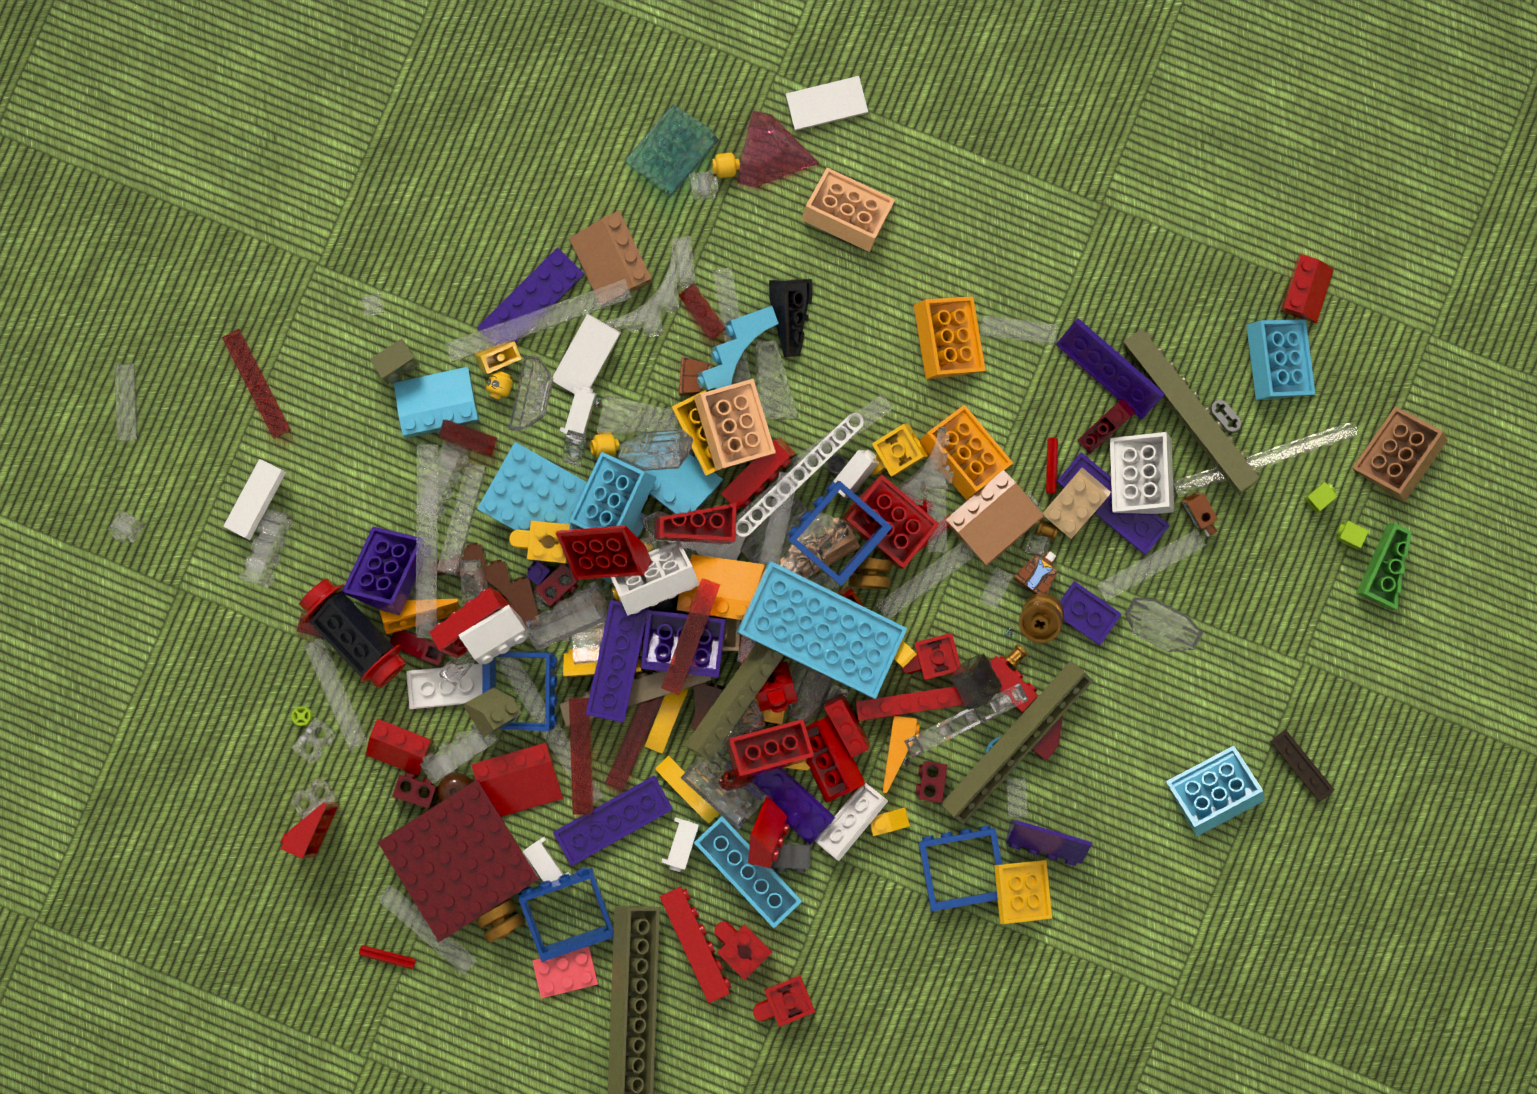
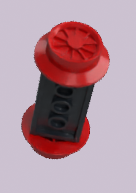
[299,578,406,689]

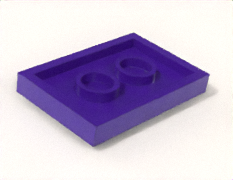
[1060,581,1122,646]

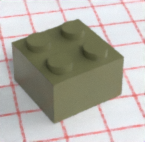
[370,338,419,384]

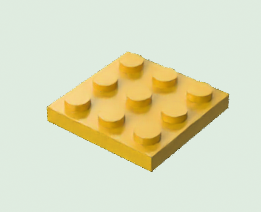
[994,860,1052,924]

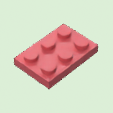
[532,946,598,998]

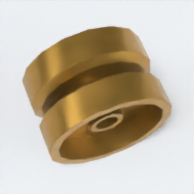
[848,557,892,589]
[1019,593,1064,643]
[475,899,526,944]

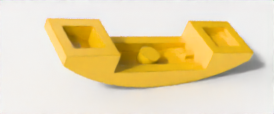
[645,688,689,754]
[655,755,723,824]

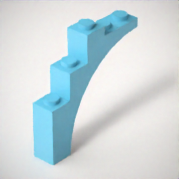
[697,306,779,391]

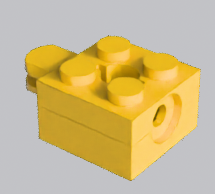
[871,424,928,477]
[509,521,570,563]

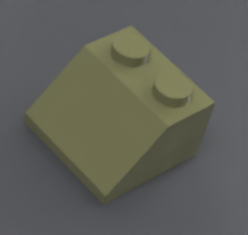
[463,688,522,737]

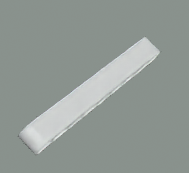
[736,413,864,537]

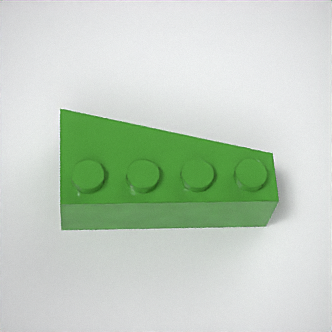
[1356,523,1412,610]

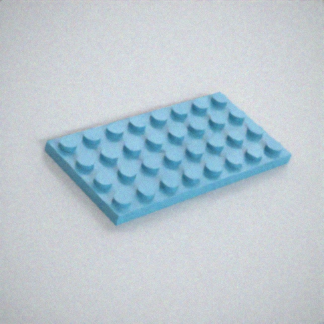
[477,442,649,584]
[737,561,907,699]

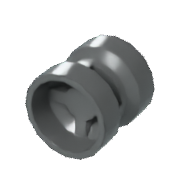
[827,455,847,478]

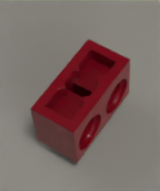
[535,564,580,607]
[915,761,948,803]
[392,772,438,809]

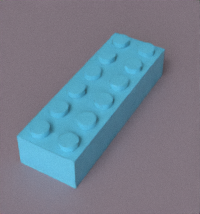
[694,816,802,928]

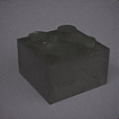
[950,653,1002,710]

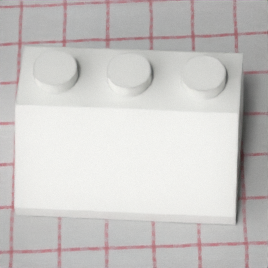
[459,605,530,665]

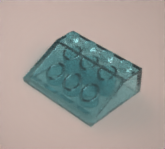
[625,104,719,198]

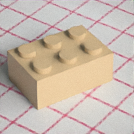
[1042,468,1111,539]

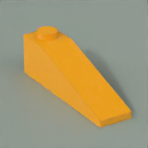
[379,599,460,635]
[882,716,920,793]

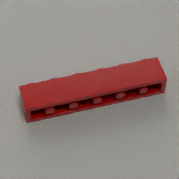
[855,684,973,721]
[659,886,732,1003]

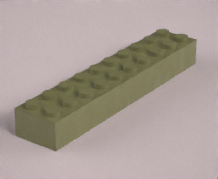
[608,906,660,1094]

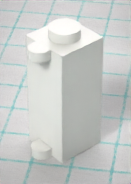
[559,386,597,439]
[834,450,879,498]
[661,817,699,872]
[523,837,571,882]

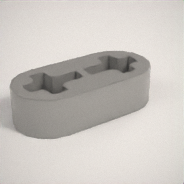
[1210,400,1241,433]

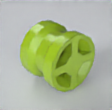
[291,707,313,726]

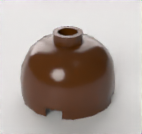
[437,773,473,803]

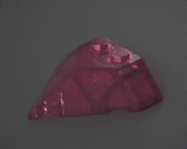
[737,111,819,188]

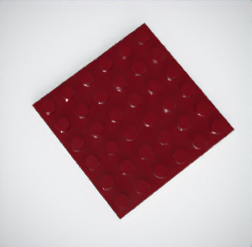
[378,780,539,942]

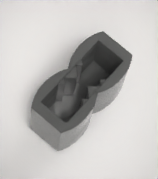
[771,844,811,872]

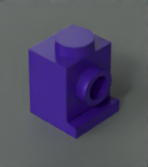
[527,560,554,586]

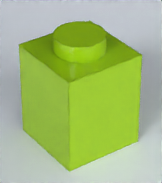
[1304,482,1338,513]
[1336,521,1369,550]

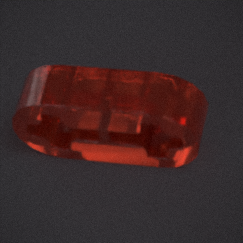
[719,769,754,791]

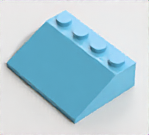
[1246,320,1315,400]
[394,367,480,438]
[634,433,723,514]
[569,452,657,532]
[1166,746,1265,837]

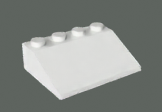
[1110,432,1174,514]
[611,541,700,616]

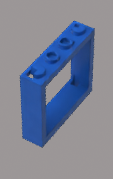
[787,481,892,586]
[482,651,558,731]
[918,825,1002,911]
[519,868,614,962]

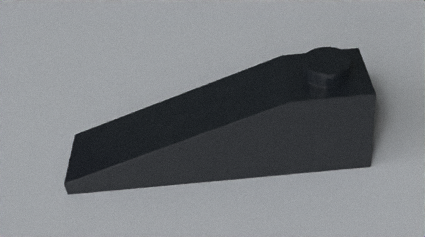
[769,279,812,357]

